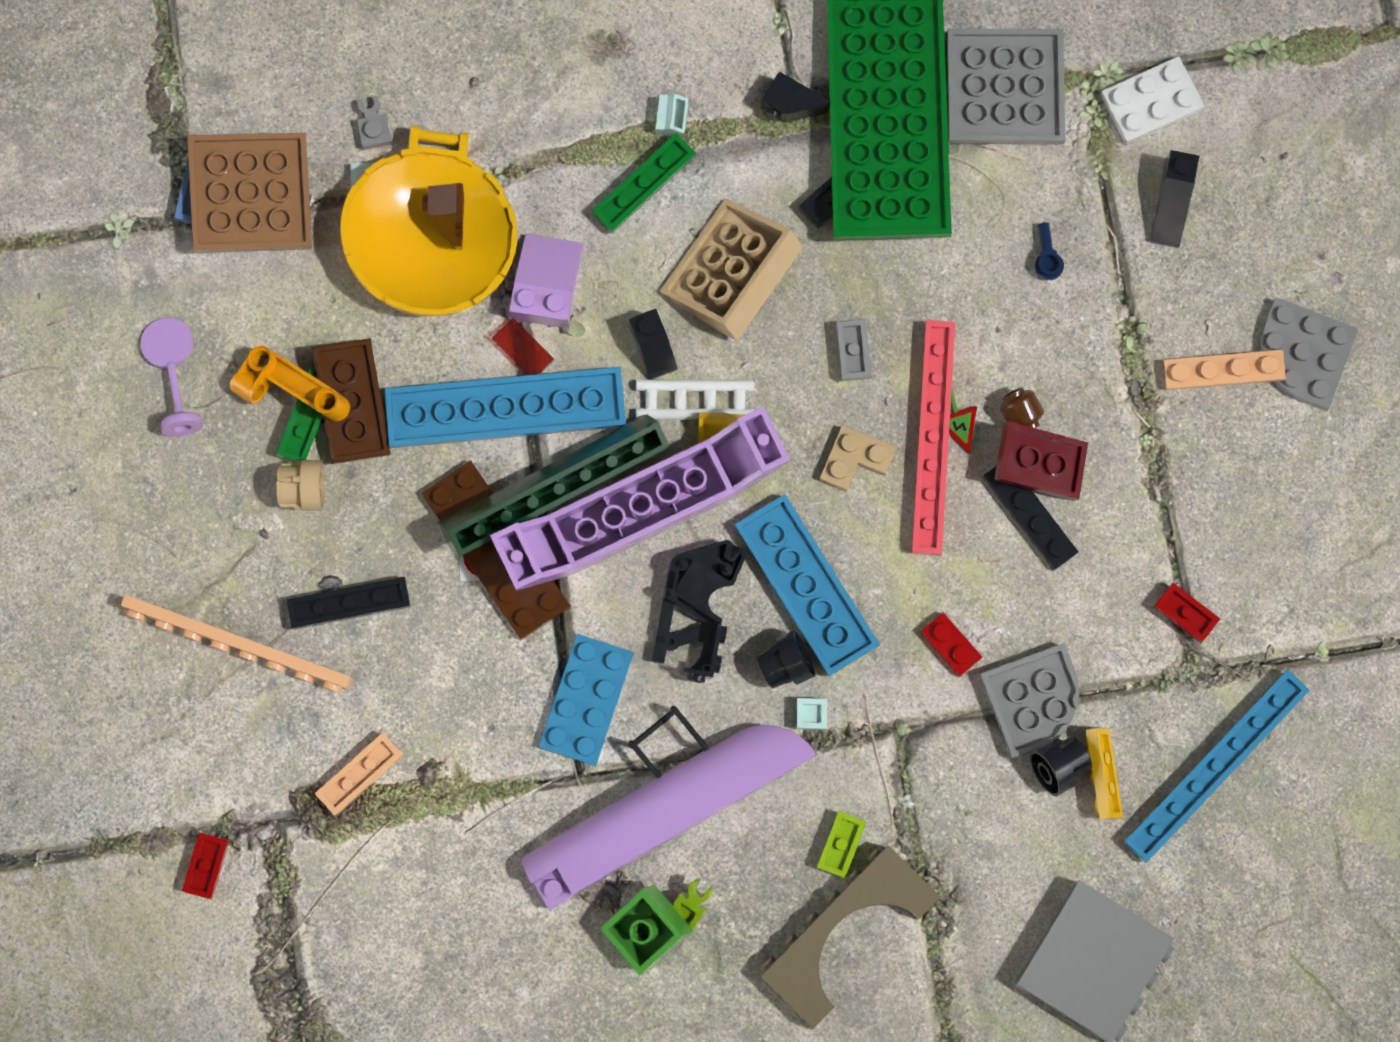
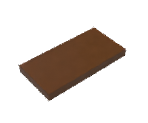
[311,338,391,465]

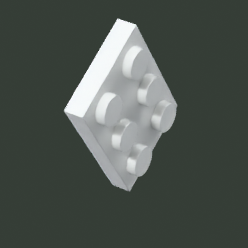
[1100,56,1205,145]

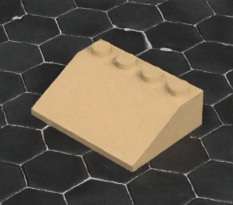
[659,198,803,341]

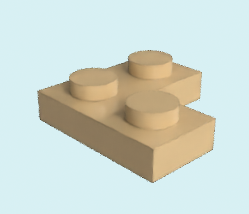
[819,425,897,492]

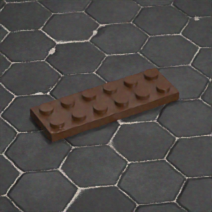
[421,460,571,641]

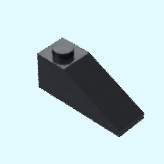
[1150,150,1199,248]

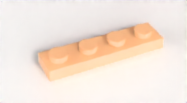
[1164,350,1286,391]

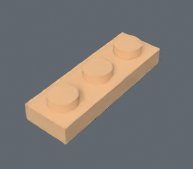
[315,733,404,816]

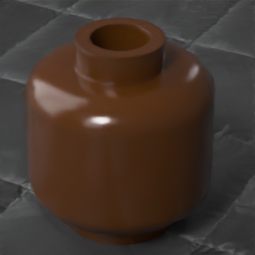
[1000,387,1044,428]

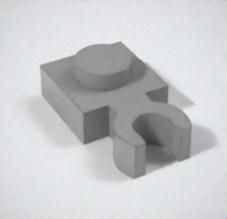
[357,96,392,150]

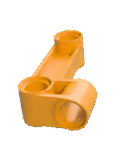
[229,345,350,421]

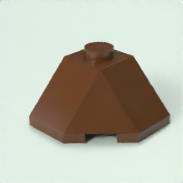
[422,183,464,250]

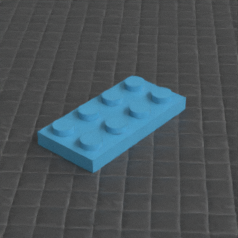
[539,634,634,767]

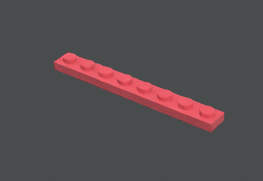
[911,320,955,556]

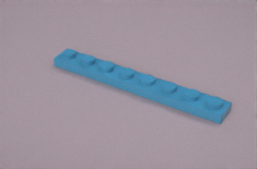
[1123,670,1310,863]

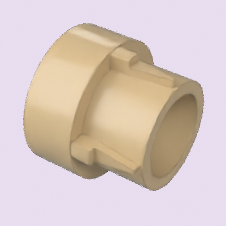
[276,460,325,511]

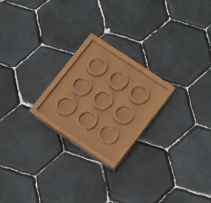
[187,132,312,253]

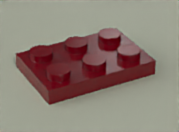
[994,421,1088,501]

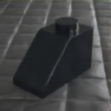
[761,71,829,123]
[628,308,678,380]

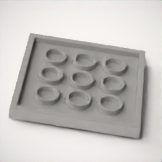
[947,29,1066,144]

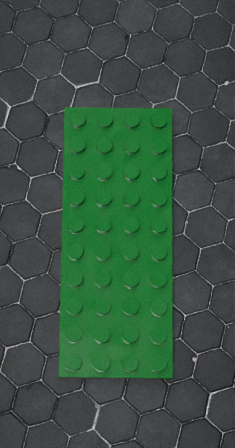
[827,0,952,240]

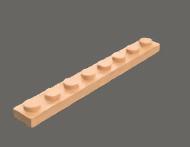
[120,595,353,693]

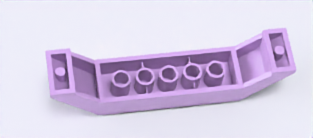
[490,406,790,591]

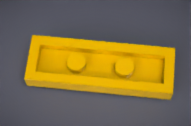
[1085,728,1123,820]

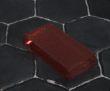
[492,318,554,375]

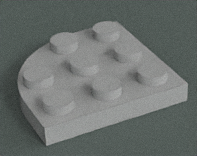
[1260,297,1358,411]
[979,643,1079,759]

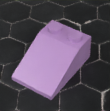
[509,234,583,329]

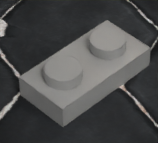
[836,319,872,381]

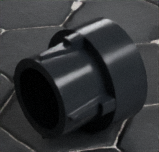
[757,630,815,689]
[1030,736,1092,797]

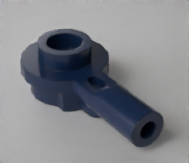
[1035,223,1064,280]

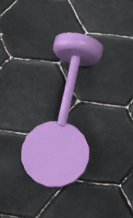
[141,317,203,437]

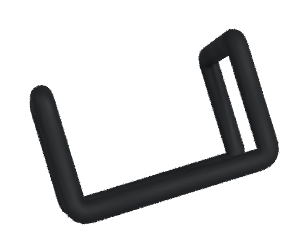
[628,706,708,778]

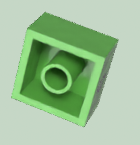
[600,884,694,975]

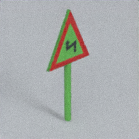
[949,391,977,454]

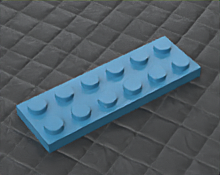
[734,494,880,677]

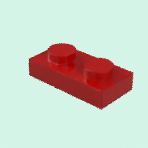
[1153,582,1220,643]
[920,612,982,678]
[182,833,230,900]

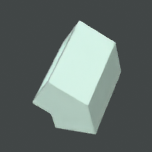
[656,94,688,136]

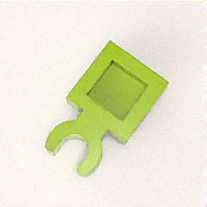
[672,878,714,936]

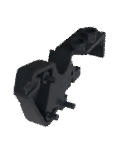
[652,540,746,683]

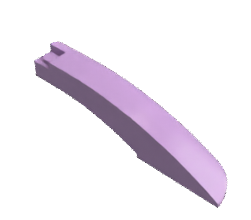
[522,725,817,910]

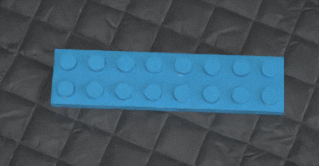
[385,367,626,449]

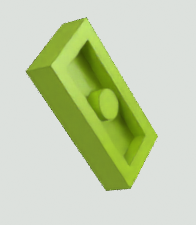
[816,811,867,879]

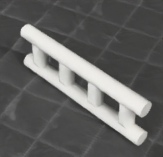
[636,380,754,420]

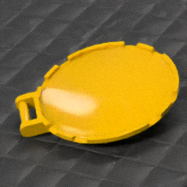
[340,125,517,317]

